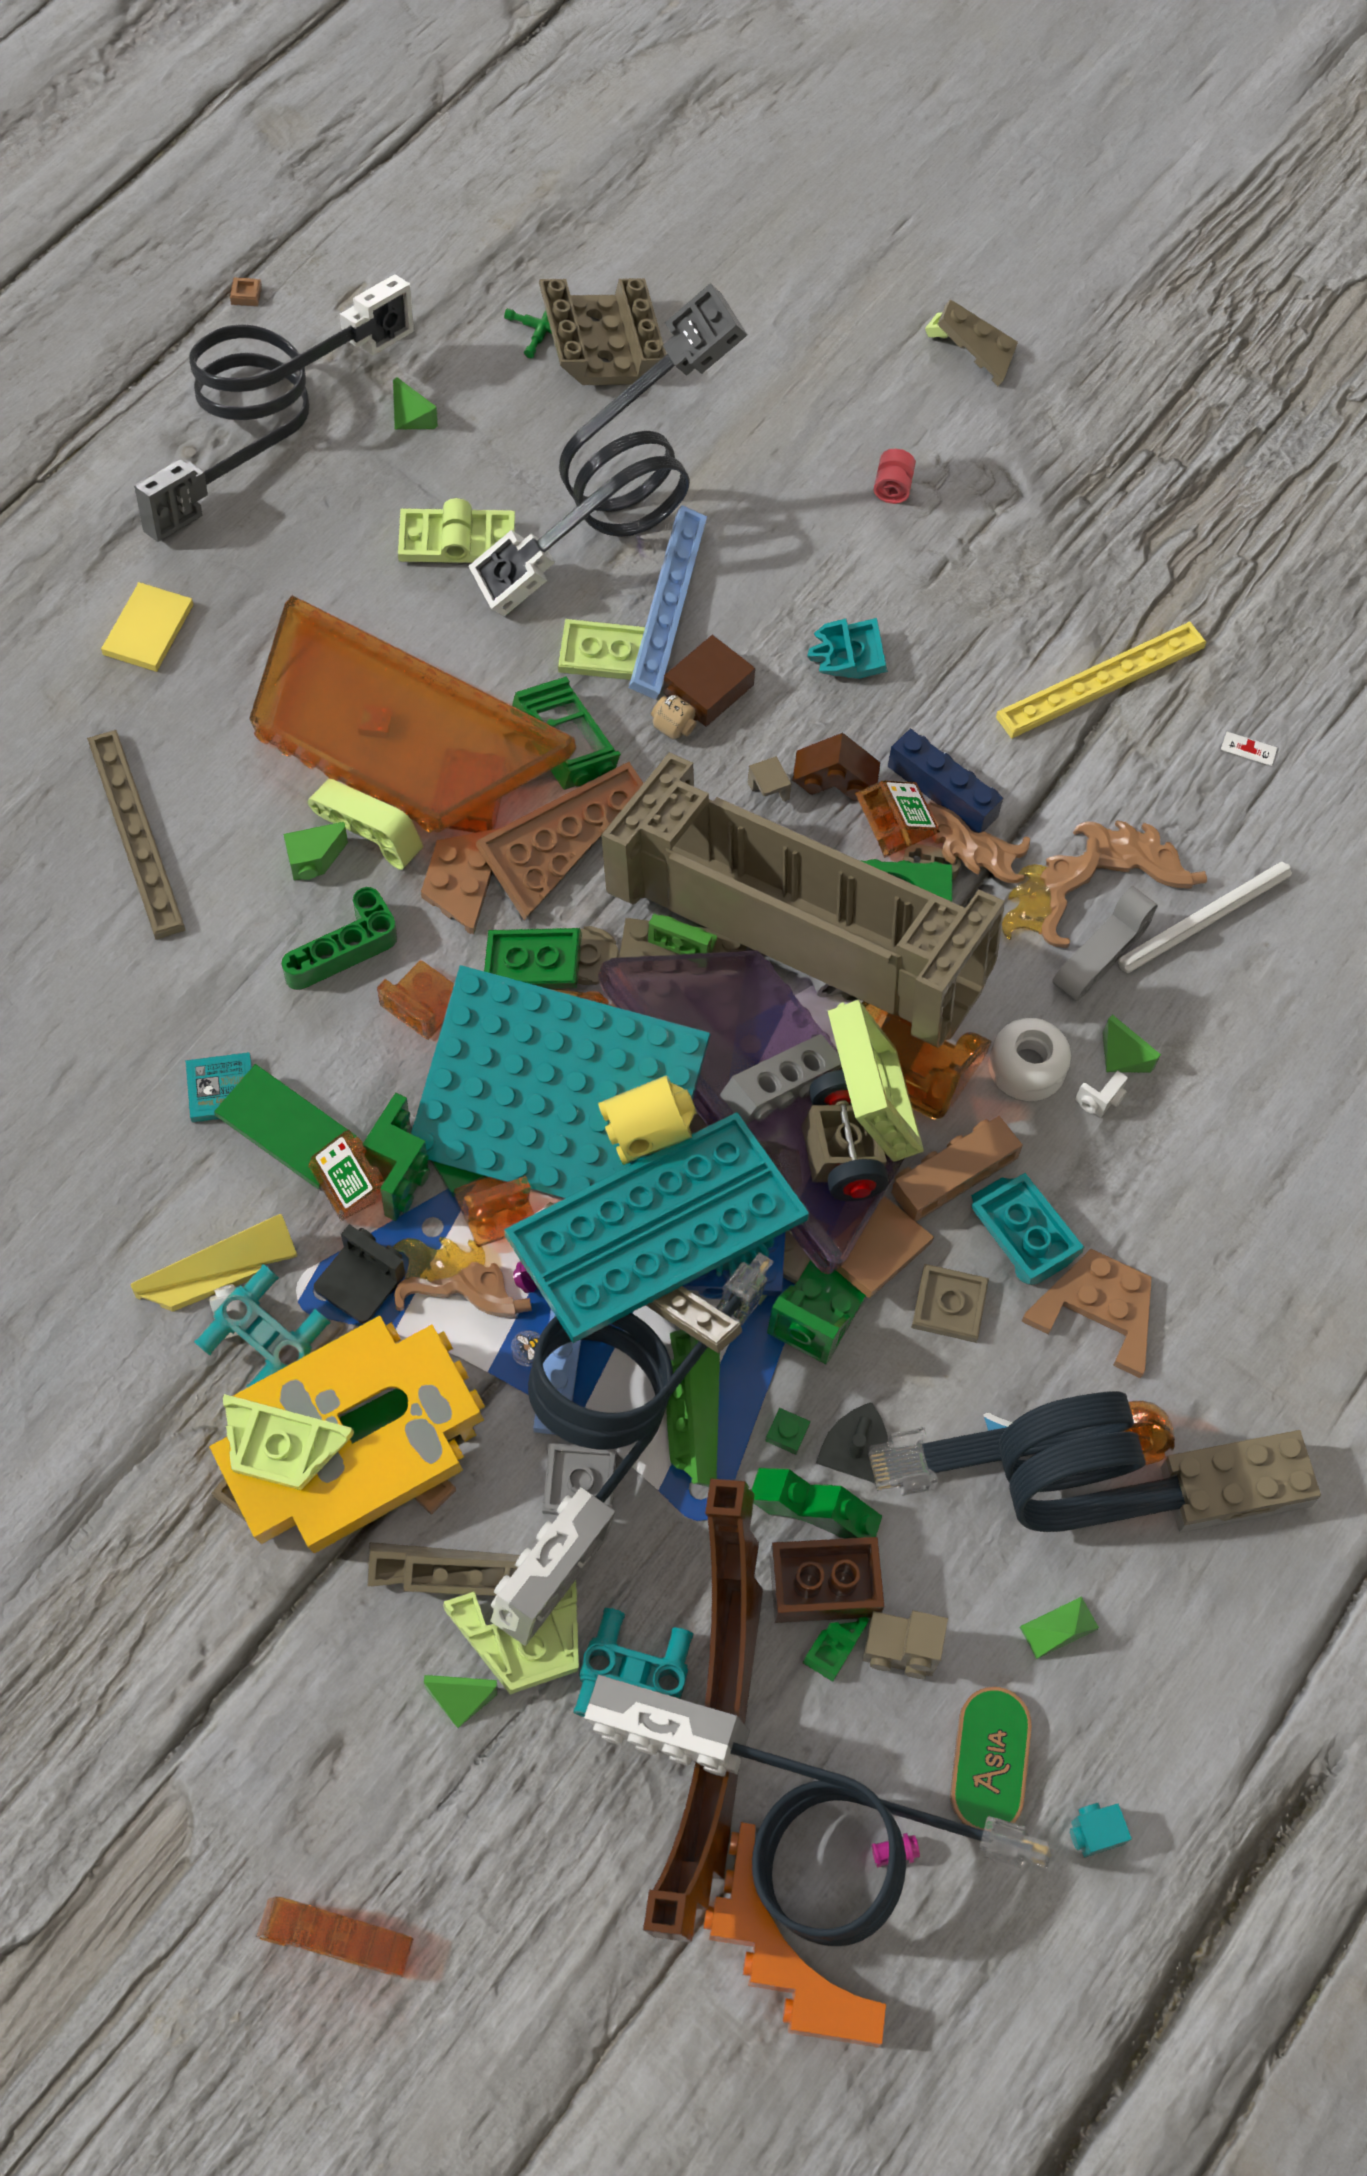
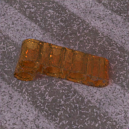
[256,1897,414,1978]

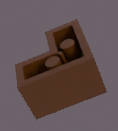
[792,732,881,801]

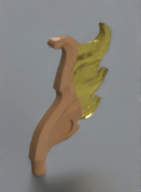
[1002,838,1101,948]
[393,1237,532,1317]

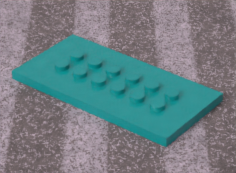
[504,1112,809,1343]

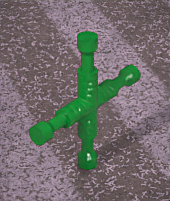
[504,308,552,359]

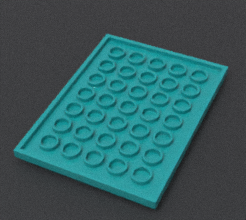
[411,965,711,1198]

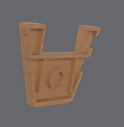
[1021,1249,1152,1379]

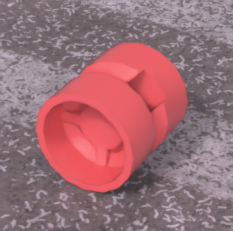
[874,448,916,504]

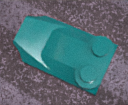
[971,1173,1084,1285]

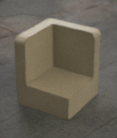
[747,756,792,801]

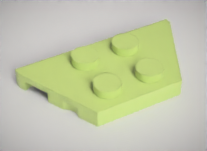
[223,1394,354,1490]

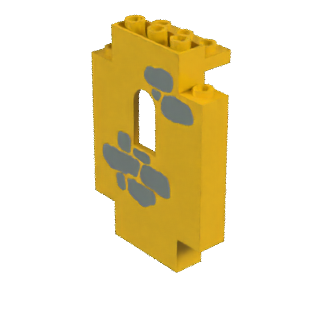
[209,1316,485,1554]

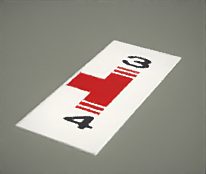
[1221,732,1277,766]

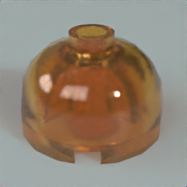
[1123,1400,1175,1465]

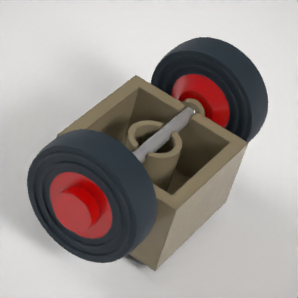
[801,1070,888,1201]

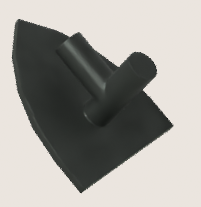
[816,1402,889,1485]

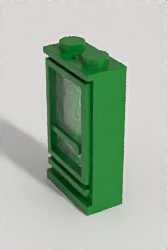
[510,676,621,790]

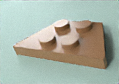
[421,828,500,934]

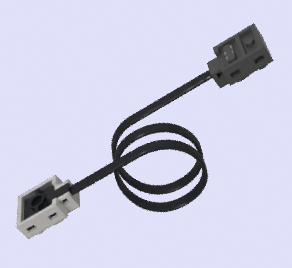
[134,275,414,542]
[468,283,747,616]

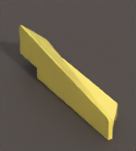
[130,1214,297,1312]

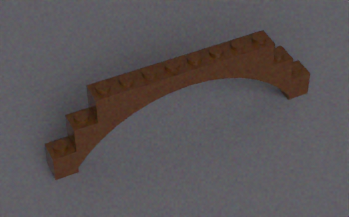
[643,1479,763,1942]

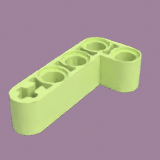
[307,779,423,870]

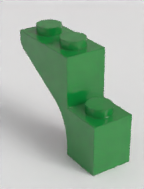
[751,1468,882,1539]

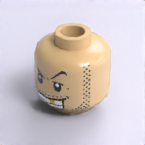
[651,695,697,739]

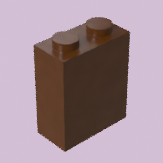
[663,634,756,727]

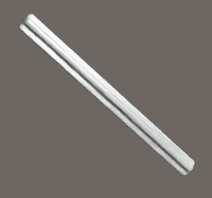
[1118,862,1292,973]

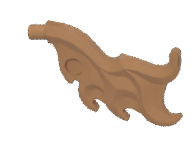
[924,802,1030,883]
[1073,820,1207,888]

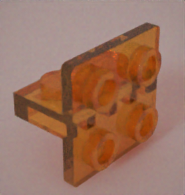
[454,1176,534,1247]

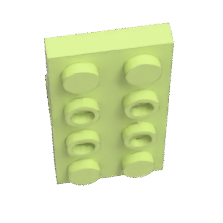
[398,498,515,563]

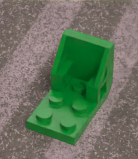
[767,1244,866,1365]

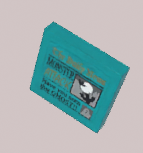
[185,1052,252,1123]

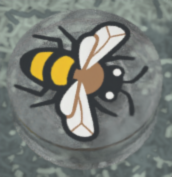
[511,1330,540,1366]

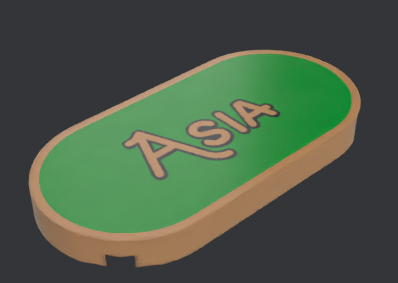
[950,1687,1032,1834]

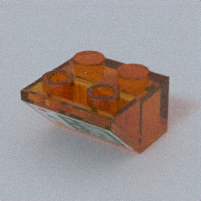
[855,780,940,858]
[309,1130,383,1221]

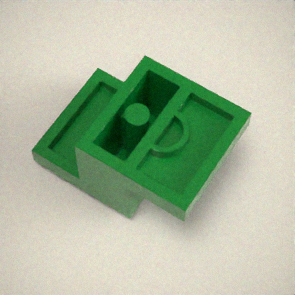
[362,1092,430,1221]

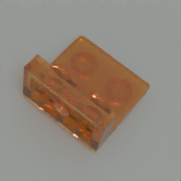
[377,960,454,1040]

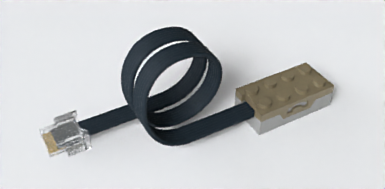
[867,1391,1321,1533]

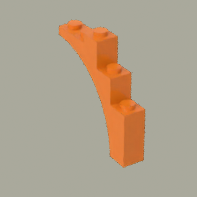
[703,1822,886,2048]

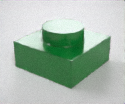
[765,1407,811,1455]

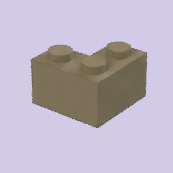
[862,1610,948,1679]

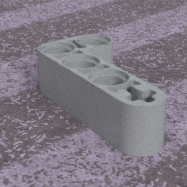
[1053,886,1158,1001]

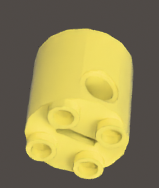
[598,1075,697,1165]

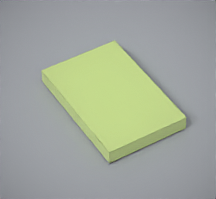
[558,619,645,680]

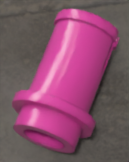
[871,1833,920,1868]

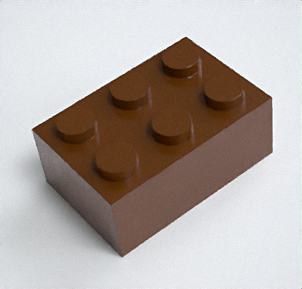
[769,1537,885,1623]

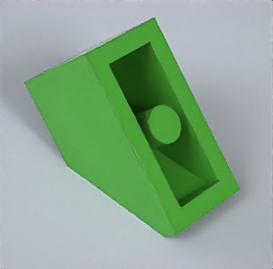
[283,822,348,881]

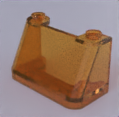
[836,1001,992,1119]

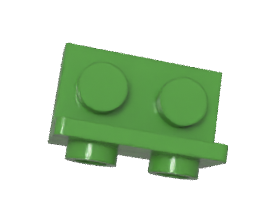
[648,913,717,964]

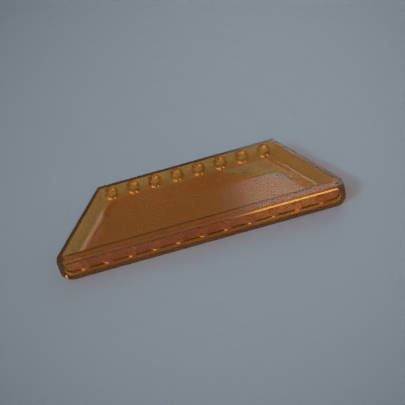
[249,595,577,833]

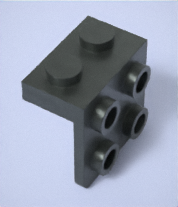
[314,1224,406,1324]

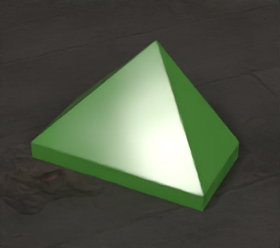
[393,377,438,430]
[1103,1014,1161,1073]
[1020,1596,1099,1659]
[424,1675,498,1728]

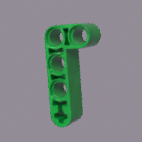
[281,887,397,990]

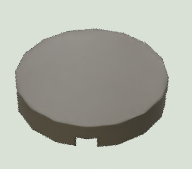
[578,926,619,985]

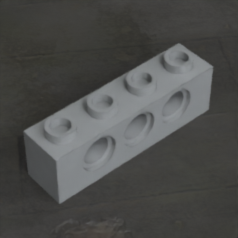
[720,1034,842,1124]

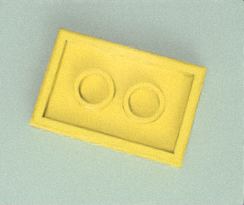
[101,582,194,672]

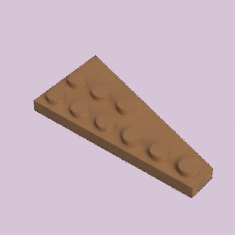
[476,762,643,921]

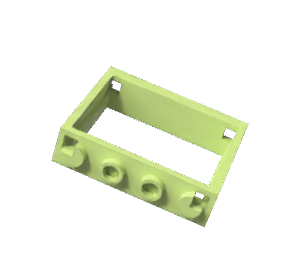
[828,1000,924,1162]

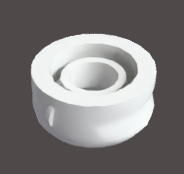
[988,1018,1071,1101]

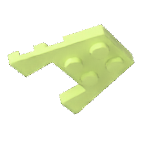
[443,1580,579,1694]

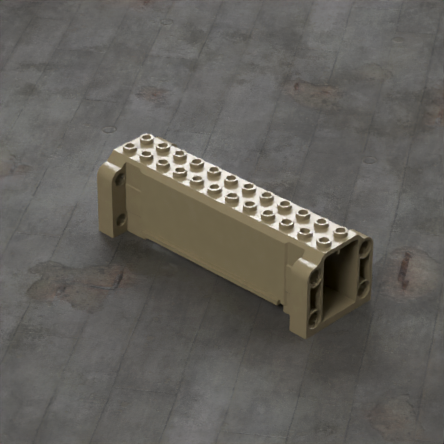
[601,752,1005,1048]

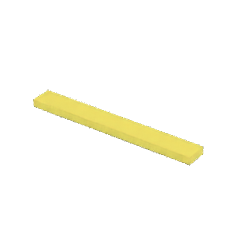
[996,622,1206,739]

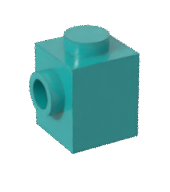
[1070,1803,1132,1858]

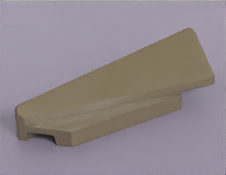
[367,1542,520,1596]

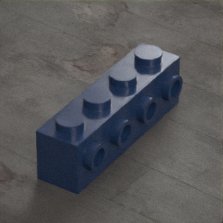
[887,728,1003,833]

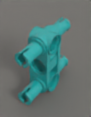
[194,1264,331,1388]
[573,1607,694,1717]

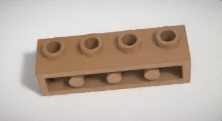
[891,1115,1023,1222]

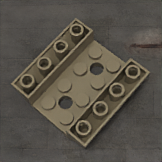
[539,278,667,385]

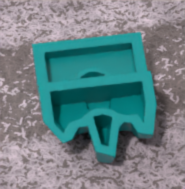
[807,618,888,679]

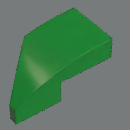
[803,1617,869,1682]

